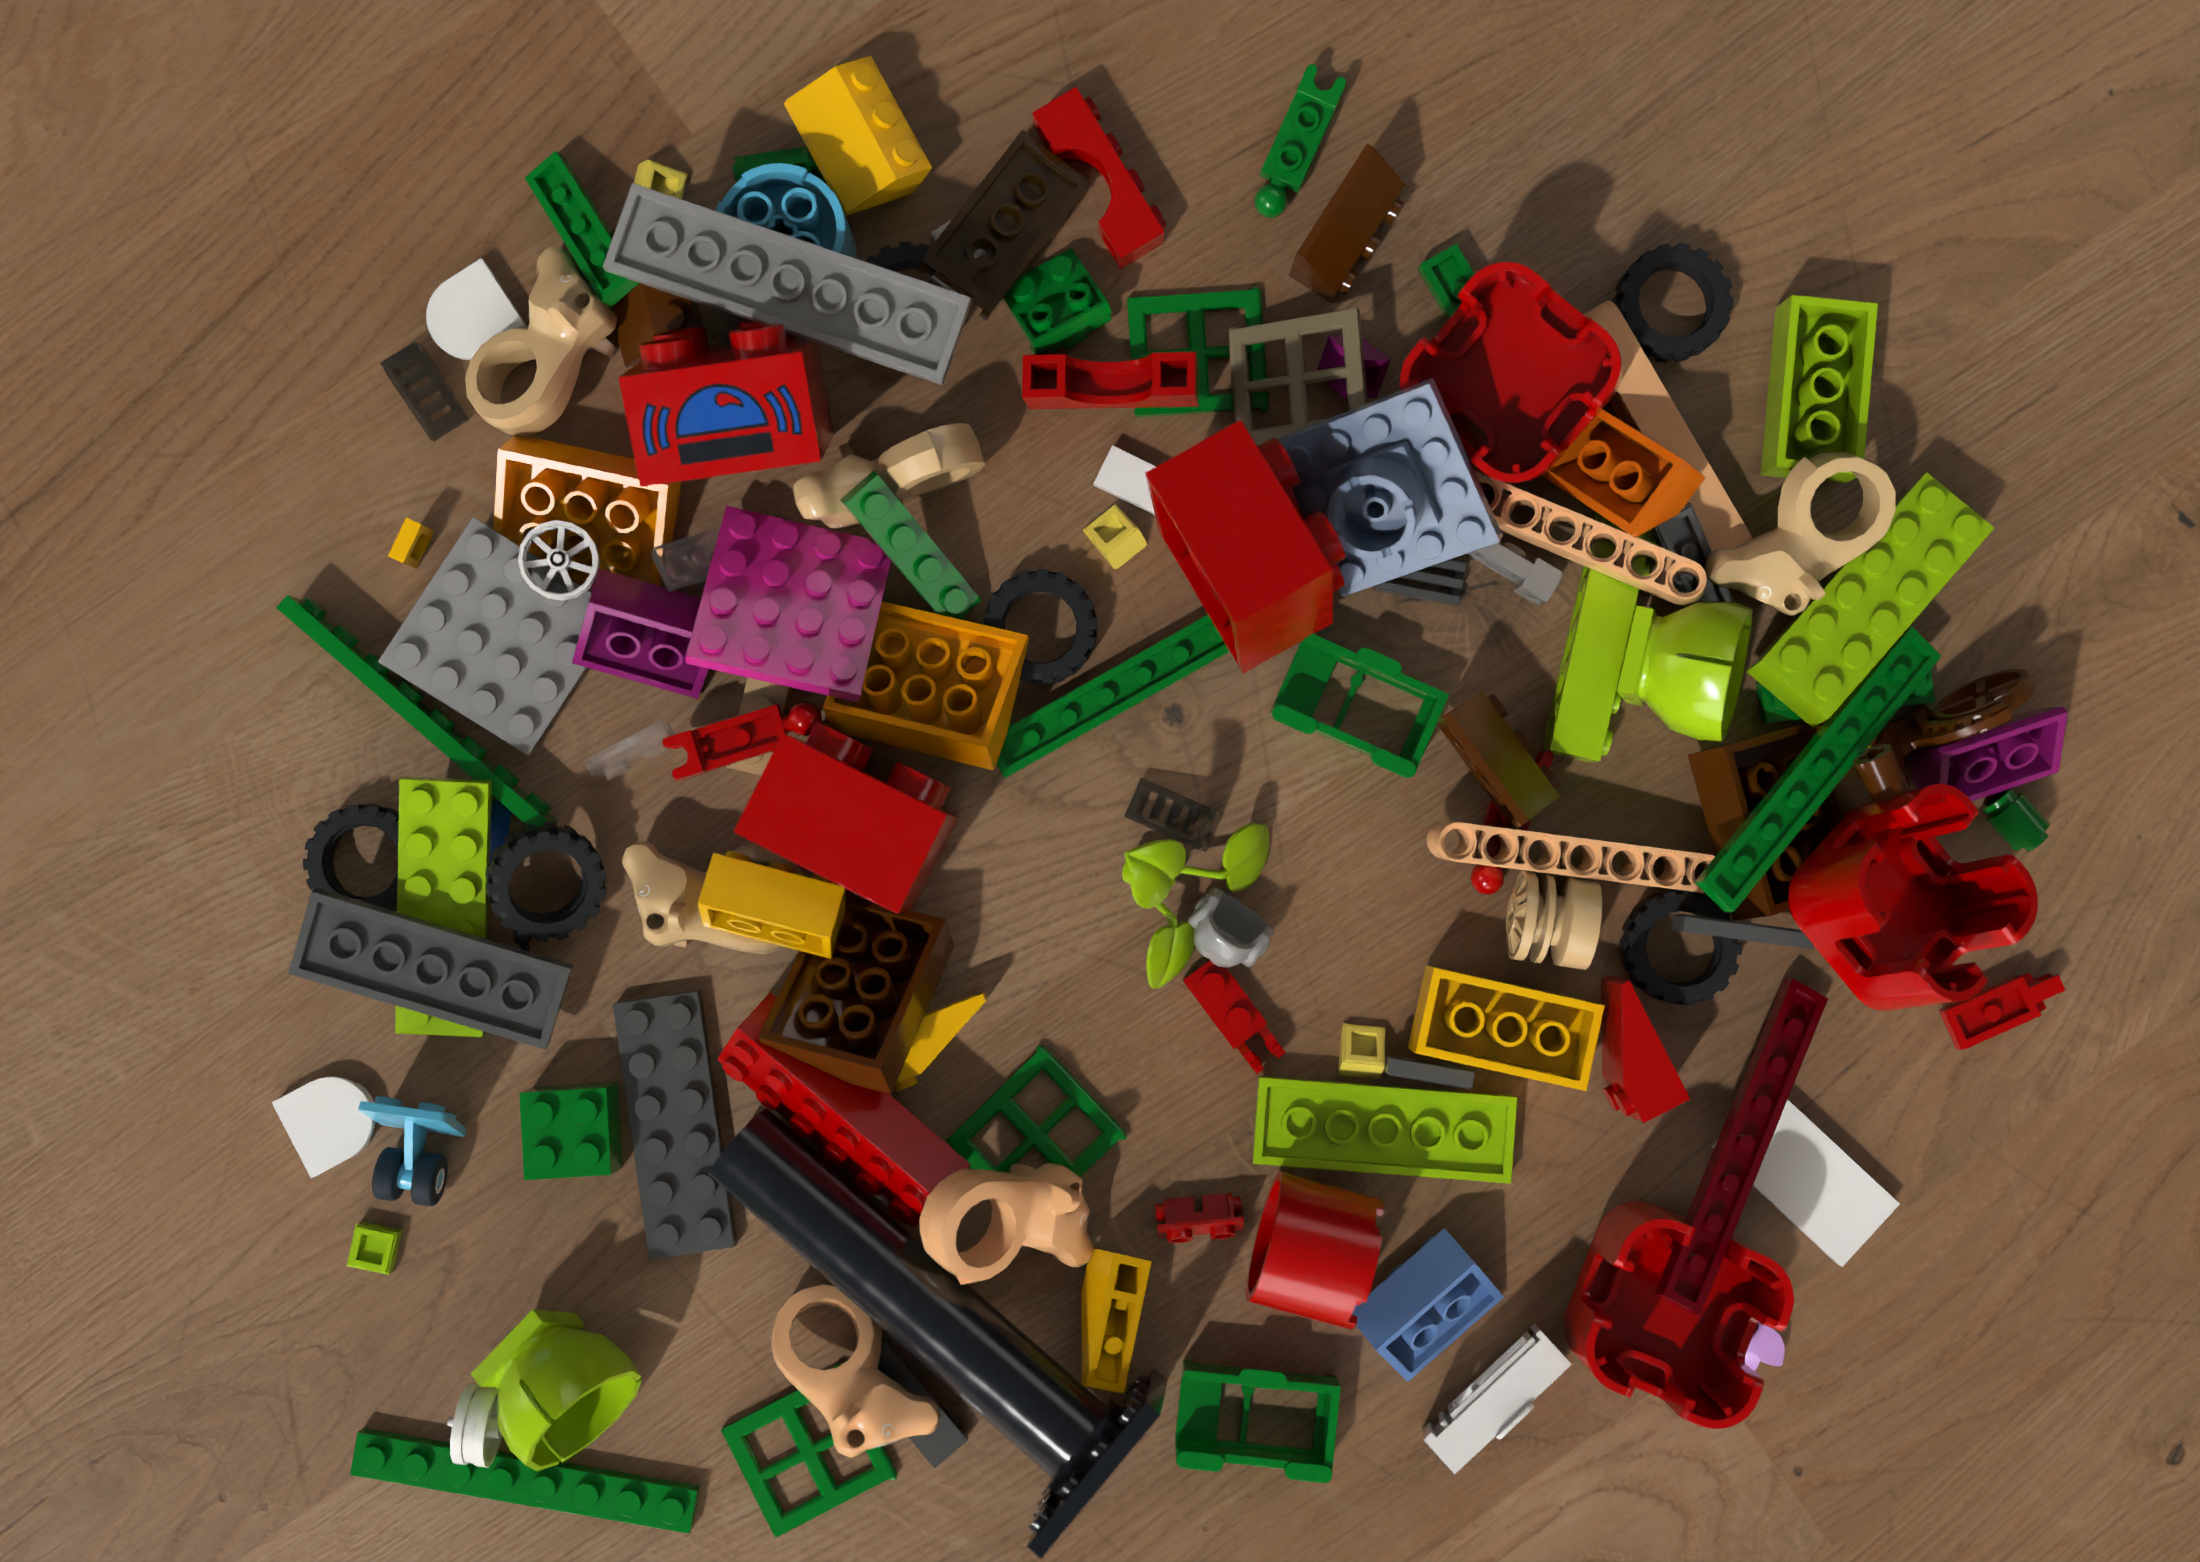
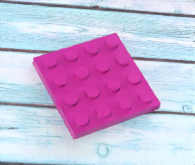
[686,505,891,702]

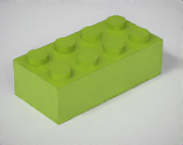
[1760,295,1878,484]

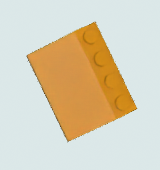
[493,435,681,591]
[823,601,1029,771]

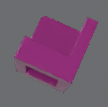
[1317,336,1391,399]

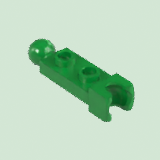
[1254,64,1347,218]

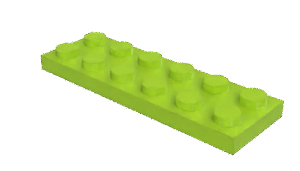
[395,776,492,1037]
[1252,1076,1517,1184]

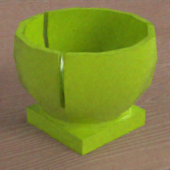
[1617,601,1752,741]
[471,1309,642,1471]

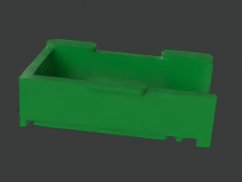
[1269,634,1450,778]
[1174,1360,1341,1483]

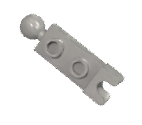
[1466,542,1564,606]

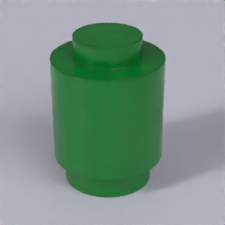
[1982,788,2050,852]

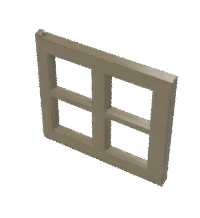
[1227,308,1367,446]

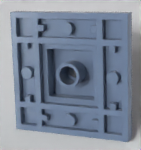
[1278,378,1503,597]

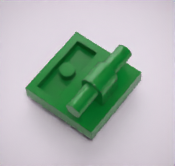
[1003,248,1112,355]

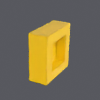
[388,517,435,569]

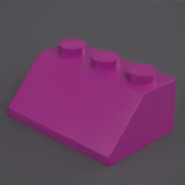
[572,568,708,699]
[1911,706,2068,801]

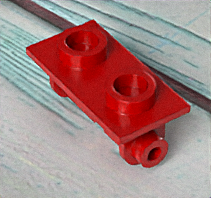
[1155,1192,1244,1244]

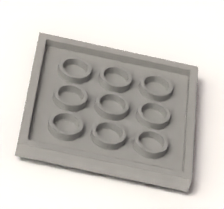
[378,517,592,755]

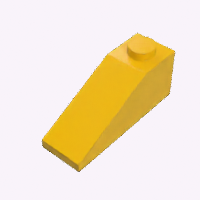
[893,991,988,1093]
[1081,1248,1152,1394]

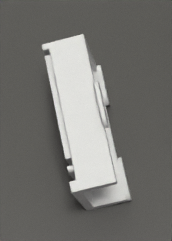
[1422,1323,1572,1474]

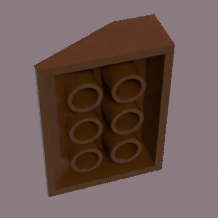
[1688,722,1842,920]
[758,895,954,1094]

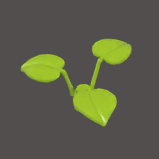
[1122,823,1270,990]

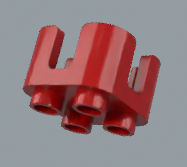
[1400,262,1623,483]
[1788,784,2038,1011]
[1563,1201,1794,1429]

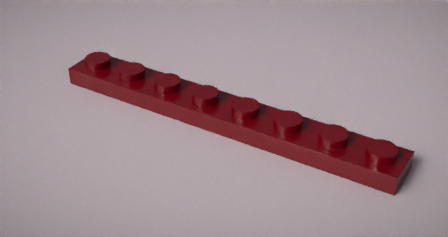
[1655,978,1828,1315]

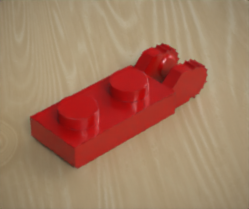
[1182,960,1286,1074]

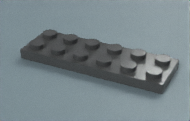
[288,888,574,1050]
[613,990,737,1260]

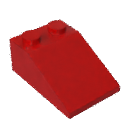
[1601,975,1690,1123]

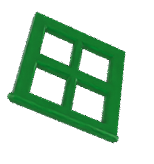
[1127,286,1269,418]
[945,1045,1127,1177]
[721,1364,898,1538]

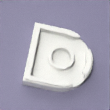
[426,258,527,360]
[272,1076,375,1179]

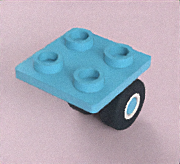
[358,1096,467,1206]

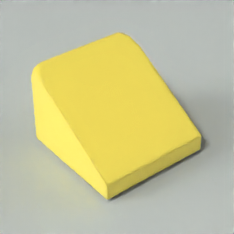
[634,159,688,199]
[1083,504,1147,570]
[1338,1023,1386,1079]

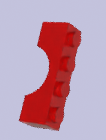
[1032,87,1167,270]
[1022,352,1199,409]

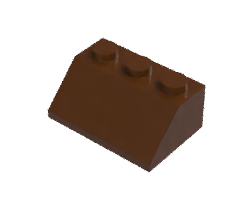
[1289,143,1405,303]
[611,228,703,367]
[1436,690,1560,829]

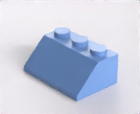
[1352,1228,1504,1382]

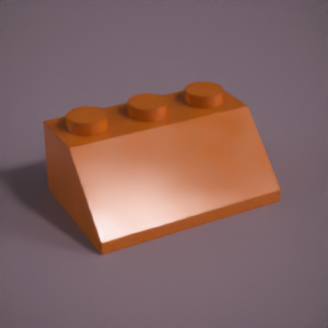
[1542,409,1706,538]

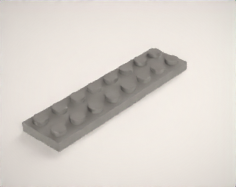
[603,183,972,385]

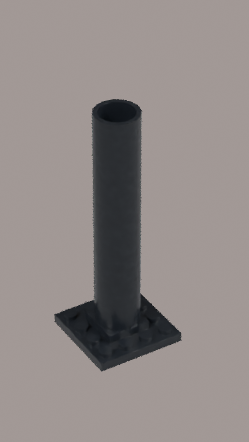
[709,1108,1168,1559]

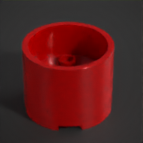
[1246,1171,1385,1330]

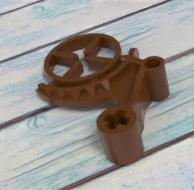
[1853,669,2035,802]

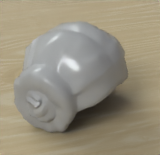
[1188,887,1274,968]

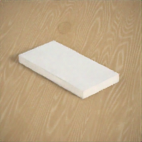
[1712,1100,1900,1267]

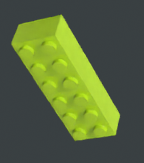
[1746,472,1995,728]

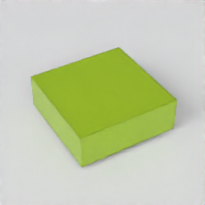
[347,1221,402,1275]

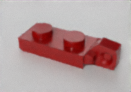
[1938,973,2066,1050]

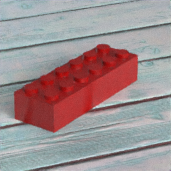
[717,992,971,1228]

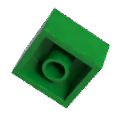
[519,1082,623,1180]

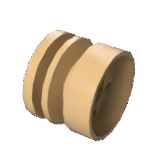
[1506,870,1602,970]

